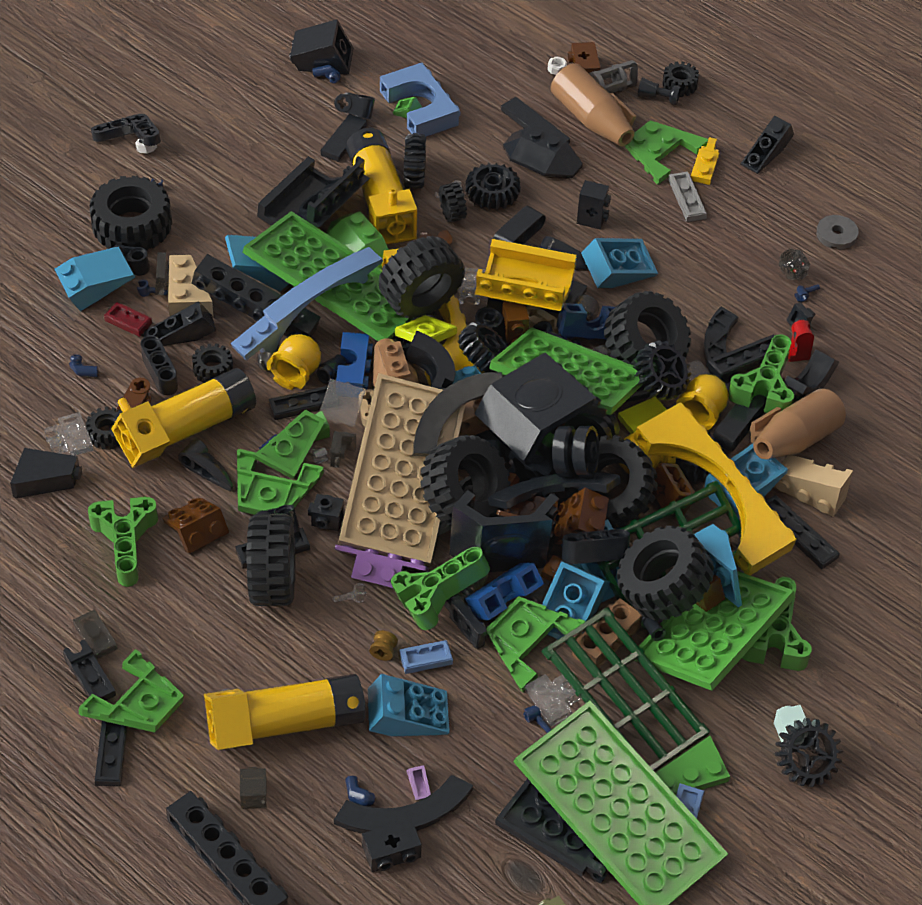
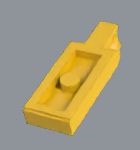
[691,137,719,185]

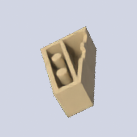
[168,255,214,319]
[774,455,853,517]

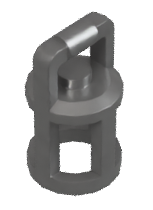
[589,60,638,93]

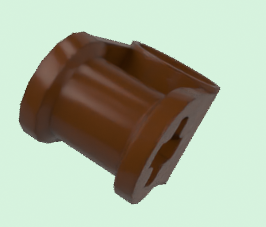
[117,377,152,411]

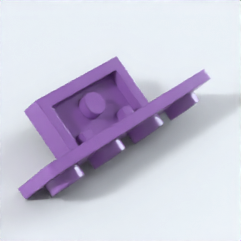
[335,545,429,588]

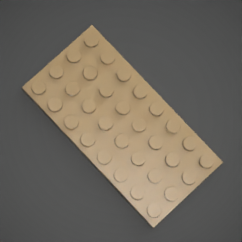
[338,373,465,566]

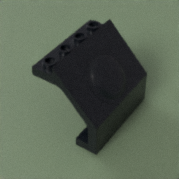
[257,156,370,227]
[474,353,608,464]
[449,490,559,572]

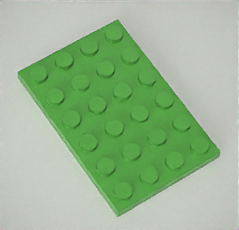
[490,327,642,415]
[634,571,796,691]

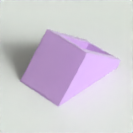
[406,765,431,800]

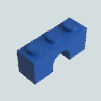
[336,332,373,398]
[465,563,544,620]

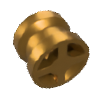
[369,630,398,661]

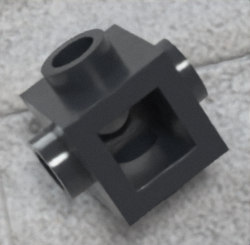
[308,494,344,531]

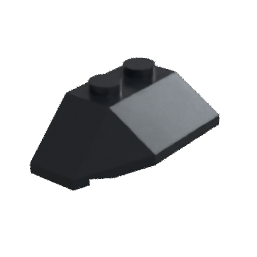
[503,125,583,178]

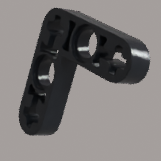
[91,114,161,146]

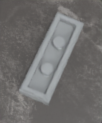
[668,172,707,222]

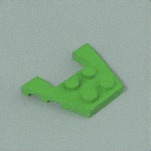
[625,120,708,185]
[237,449,324,515]
[486,596,586,692]
[79,649,184,733]

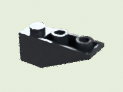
[741,115,794,174]
[144,301,216,346]

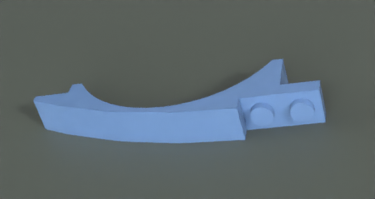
[231,247,383,361]

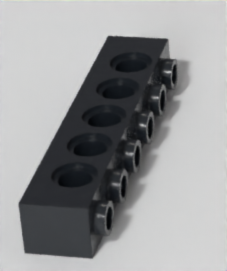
[191,254,321,337]
[166,791,288,905]

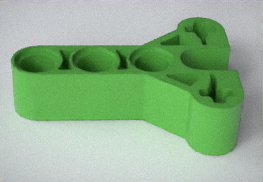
[728,334,794,413]
[88,497,158,587]
[391,547,490,630]
[742,577,812,671]

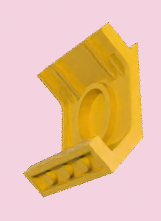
[475,239,577,311]

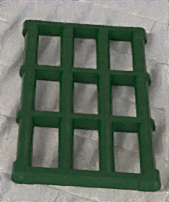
[597,480,741,609]
[541,607,711,771]

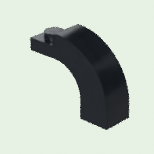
[405,331,455,390]
[784,350,839,401]

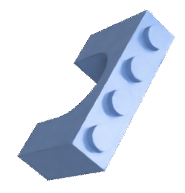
[380,63,460,137]

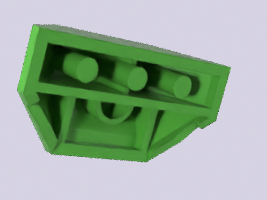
[326,211,389,269]

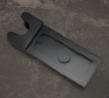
[63,640,116,701]

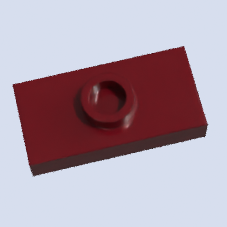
[104,302,153,337]

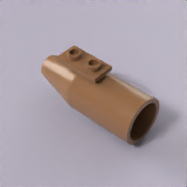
[551,64,636,146]
[373,338,420,388]
[750,389,846,460]

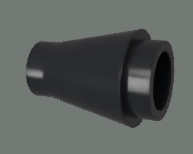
[316,354,346,383]

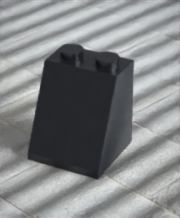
[289,19,354,75]

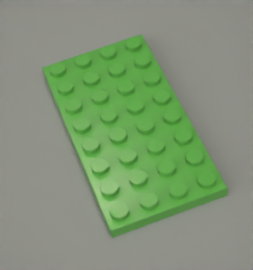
[242,211,414,341]
[514,701,728,905]

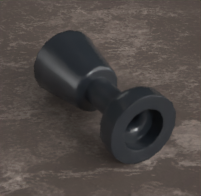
[638,77,681,105]

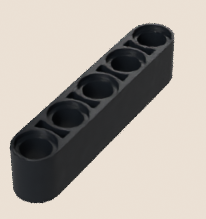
[712,377,785,452]

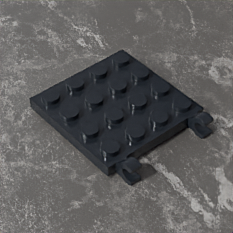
[495,778,607,883]

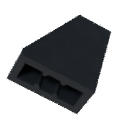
[10,448,82,498]

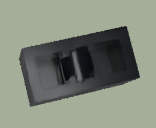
[577,180,611,230]
[362,819,422,872]

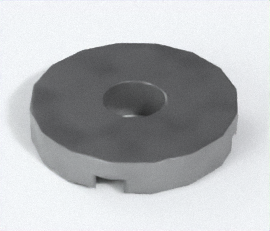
[816,215,859,249]

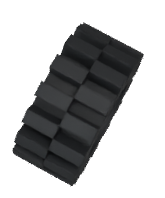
[662,61,699,97]
[439,182,467,223]
[192,343,233,383]
[86,407,122,450]

